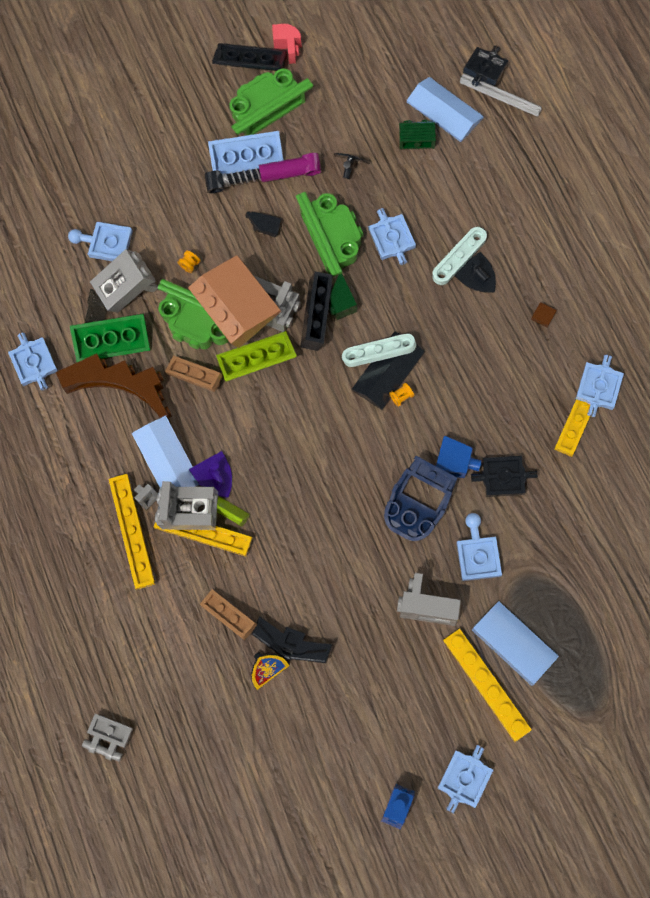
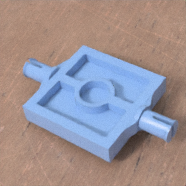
[368,208,416,265]
[8,333,58,390]
[575,355,624,417]
[438,745,493,814]

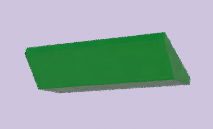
[70,314,150,362]

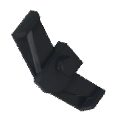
[251,616,333,663]

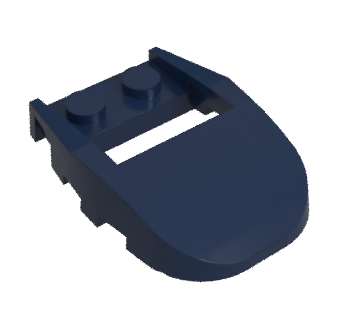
[384,456,457,541]

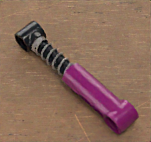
[204,153,322,194]

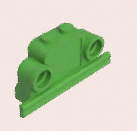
[229,69,313,136]
[296,192,363,277]
[158,279,228,349]

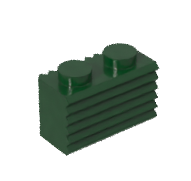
[399,120,436,150]

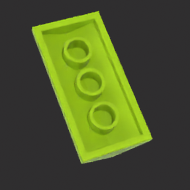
[216,331,297,382]

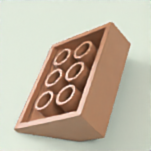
[188,255,282,348]

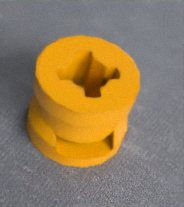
[177,250,200,273]

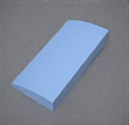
[472,601,559,686]

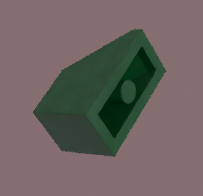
[328,274,357,320]

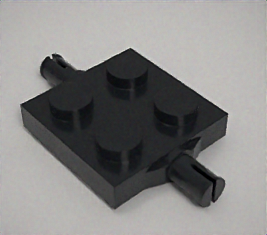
[463,45,509,87]
[471,456,538,497]

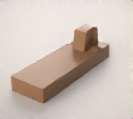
[165,356,222,392]
[199,589,257,641]

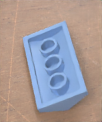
[407,77,484,142]
[208,131,283,174]
[132,416,199,487]

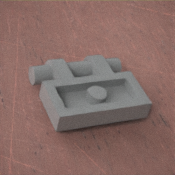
[82,714,133,762]

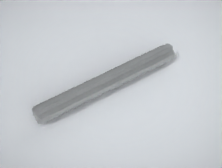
[460,73,542,116]

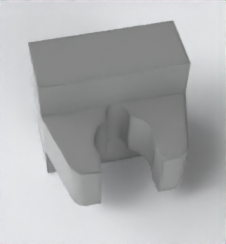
[134,484,157,510]

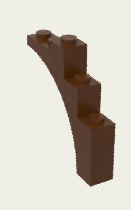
[56,354,172,424]

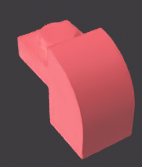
[272,24,302,64]

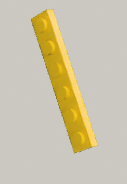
[109,474,156,590]
[443,629,532,742]

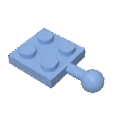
[68,222,133,261]
[456,513,502,581]

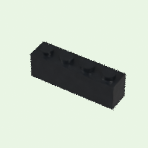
[300,271,333,351]

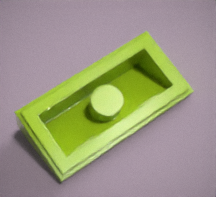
[217,496,250,527]

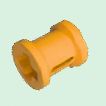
[389,383,414,407]

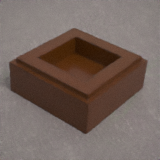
[531,302,557,328]

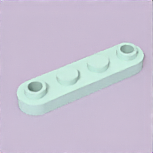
[432,227,487,285]
[342,334,416,367]

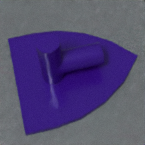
[189,451,232,498]

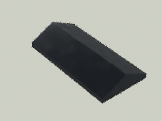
[212,43,287,70]
[351,332,425,410]

